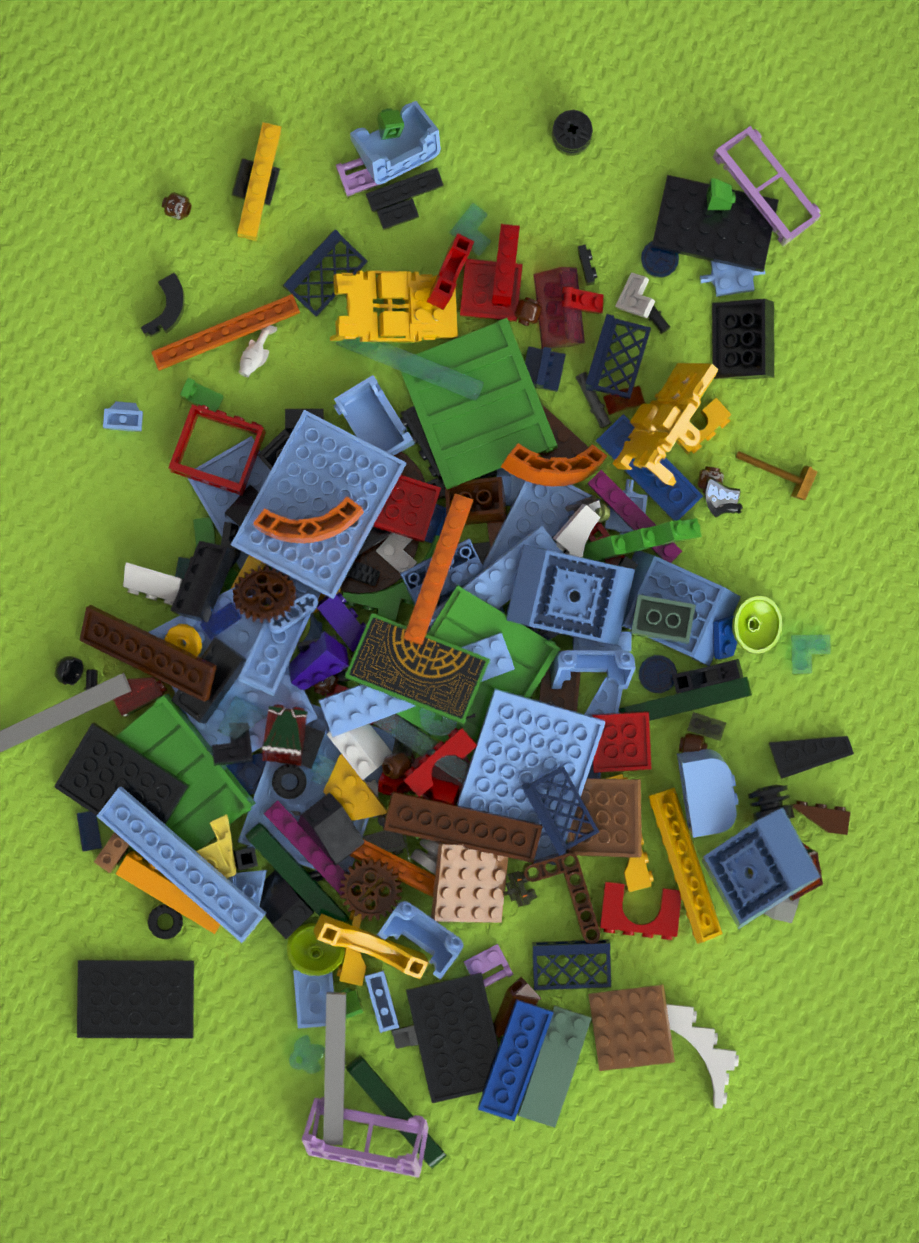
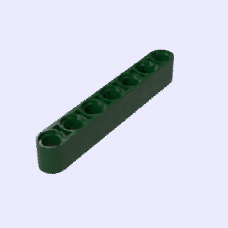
[619,677,752,721]
[245,822,350,923]
[345,1055,447,1169]

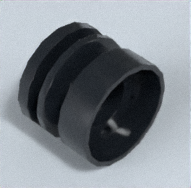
[552,110,593,156]
[748,785,795,822]

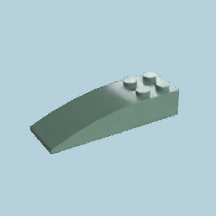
[518,1005,591,1128]

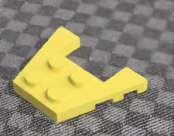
[196,814,237,878]

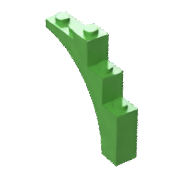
[582,518,702,561]
[341,535,440,621]

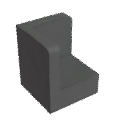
[391,1025,418,1049]

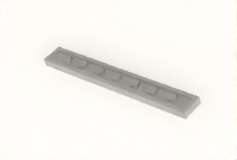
[0,673,132,752]
[323,992,346,1145]

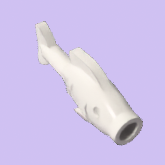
[238,325,278,378]

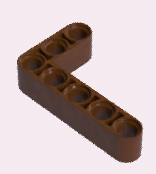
[523,850,600,944]

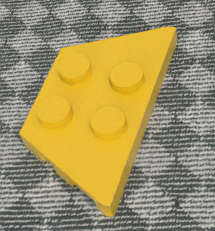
[323,754,387,821]

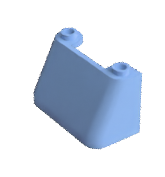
[350,101,441,184]
[333,375,415,456]
[550,650,635,689]
[377,901,463,980]

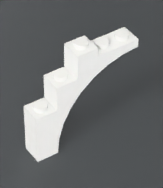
[553,504,601,602]
[667,1004,739,1109]

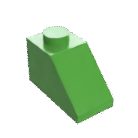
[377,108,405,140]
[707,178,735,210]
[340,987,364,1019]

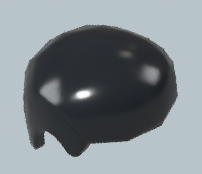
[55,656,84,685]

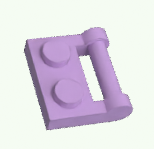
[336,158,381,197]
[464,944,514,987]

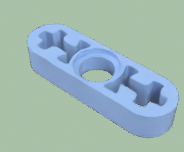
[268,594,318,633]

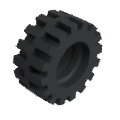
[346,561,380,587]
[272,764,307,799]
[148,904,183,939]

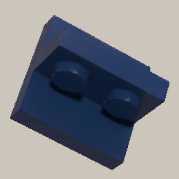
[525,346,566,392]

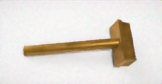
[736,451,818,500]

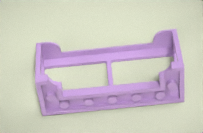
[713,126,821,246]
[302,1097,429,1177]

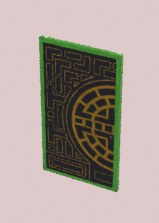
[345,613,490,724]

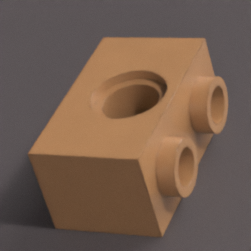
[94,832,130,873]

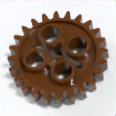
[233,566,296,623]
[339,858,403,921]

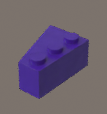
[317,592,366,652]
[289,632,349,690]

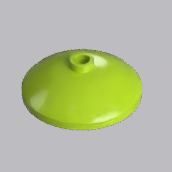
[732,596,782,653]
[287,923,345,976]

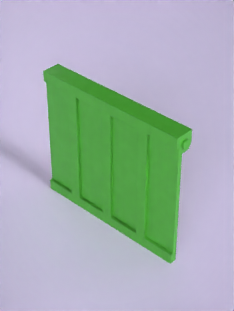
[397,318,558,489]
[396,585,561,759]
[116,694,256,851]

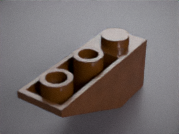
[791,801,851,835]
[493,977,541,1038]

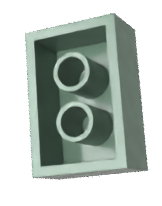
[630,594,695,644]

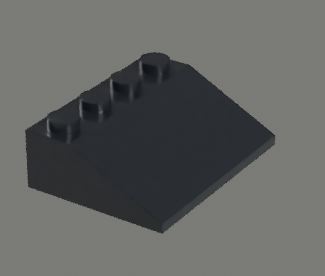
[712,299,774,379]

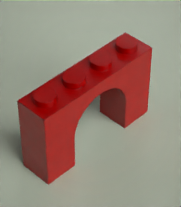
[599,882,681,940]

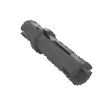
[575,372,611,428]

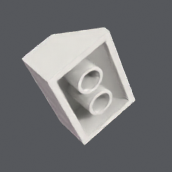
[123,562,183,605]
[327,723,393,780]

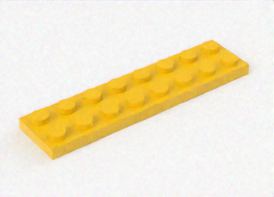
[649,787,723,944]

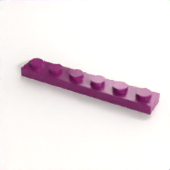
[587,470,682,563]
[263,800,356,895]

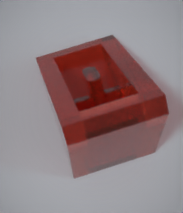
[603,386,645,415]

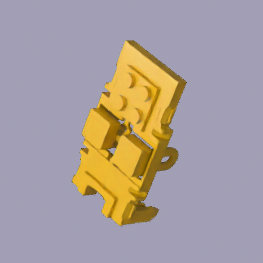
[330,270,458,342]
[612,363,718,486]

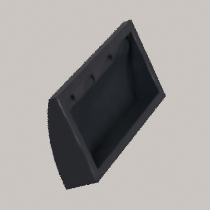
[170,541,236,623]
[171,637,247,724]

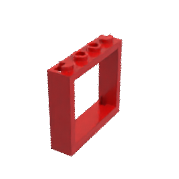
[168,404,266,496]

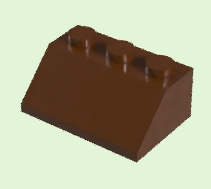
[445,477,507,525]

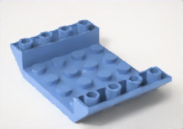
[622,551,740,666]

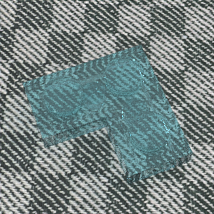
[449,203,491,257]
[791,635,831,674]

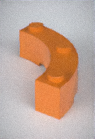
[501,443,607,487]
[253,496,364,543]

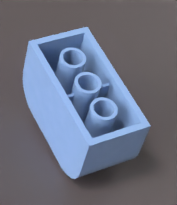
[677,749,738,838]

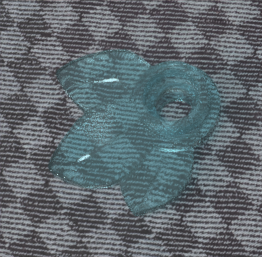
[289,1035,325,1074]

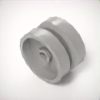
[410,838,441,874]

